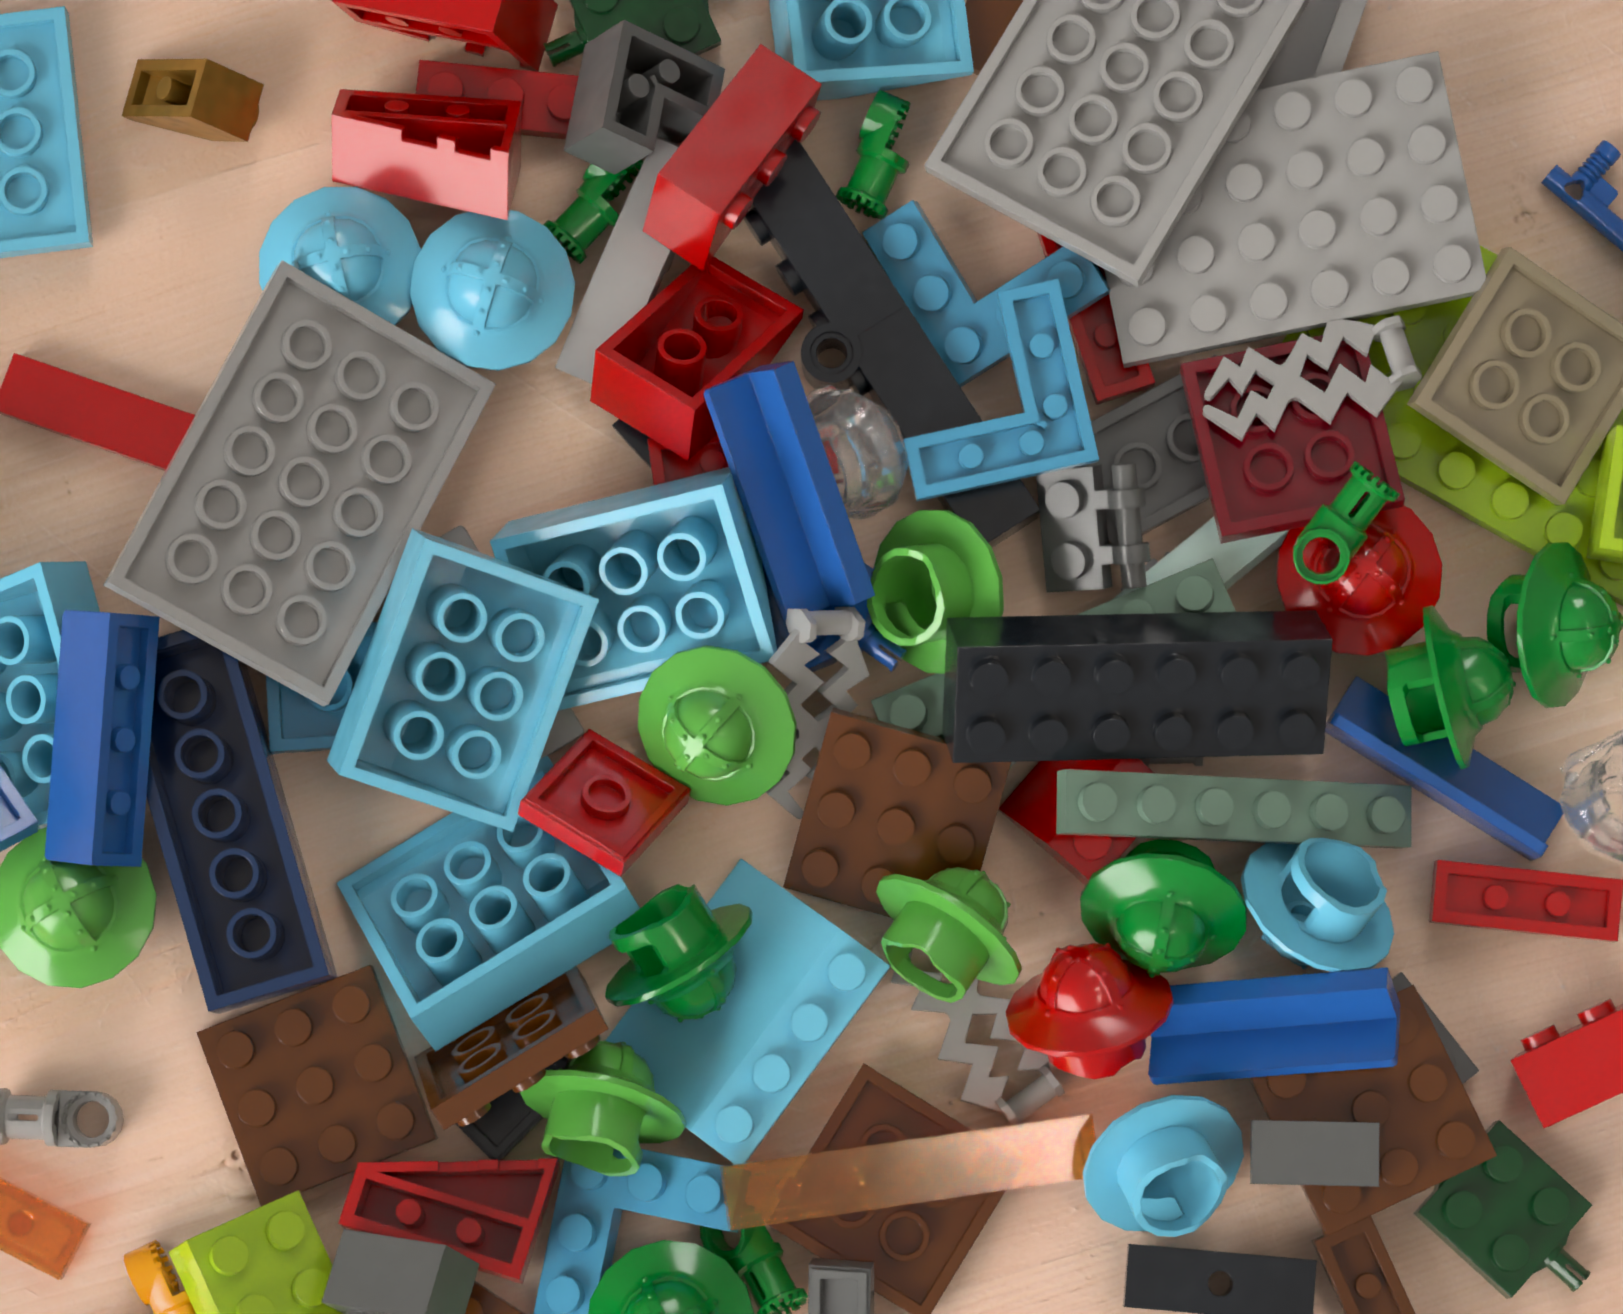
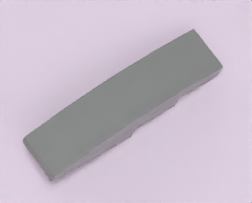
[555,136,680,384]

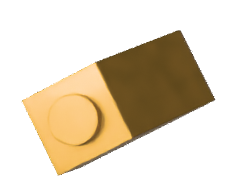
[122,58,264,142]

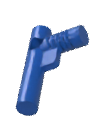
[1541,140,1623,252]

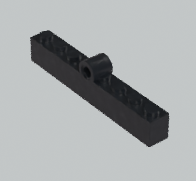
[744,140,1040,547]

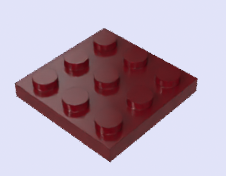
[1180,335,1405,544]

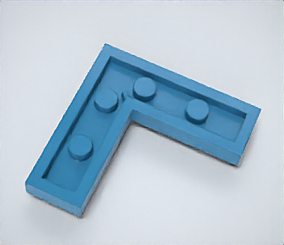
[862,200,1111,387]
[903,278,1099,502]
[533,1148,750,1314]

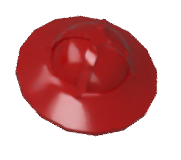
[1276,505,1443,656]
[1005,943,1174,1079]

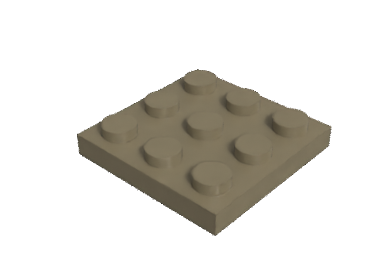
[1407,247,1623,505]

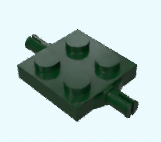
[543,0,722,67]
[1413,1120,1592,1299]

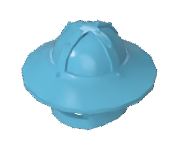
[259,187,421,326]
[410,210,575,371]
[1241,838,1394,972]
[1082,1095,1244,1237]

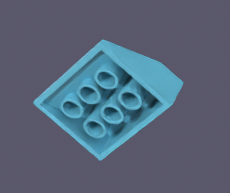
[769,0,974,101]
[490,467,777,711]
[327,528,599,832]
[0,561,147,830]
[337,755,640,1052]
[606,859,890,1169]

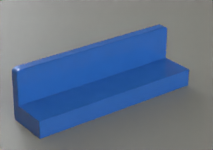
[704,361,875,622]
[45,610,160,867]
[1325,676,1567,861]
[1148,967,1400,1085]

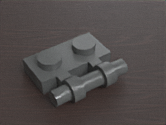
[1036,463,1151,592]

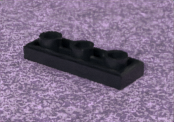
[1123,1244,1317,1314]

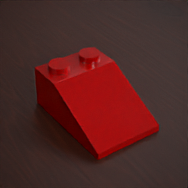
[590,256,804,461]

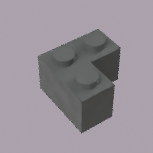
[564,20,725,175]
[322,1229,479,1314]

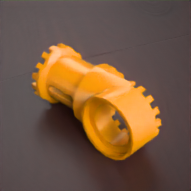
[123,1240,196,1314]

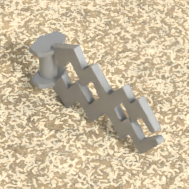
[1202,315,1423,442]
[766,607,870,819]
[891,951,1065,1130]

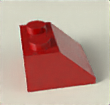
[998,759,1155,885]

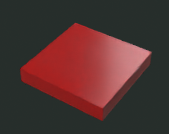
[518,729,691,877]

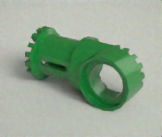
[836,89,911,220]
[543,160,644,264]
[1293,461,1401,584]
[700,1202,808,1314]

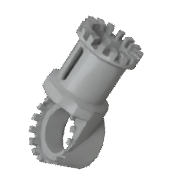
[0,1088,124,1148]

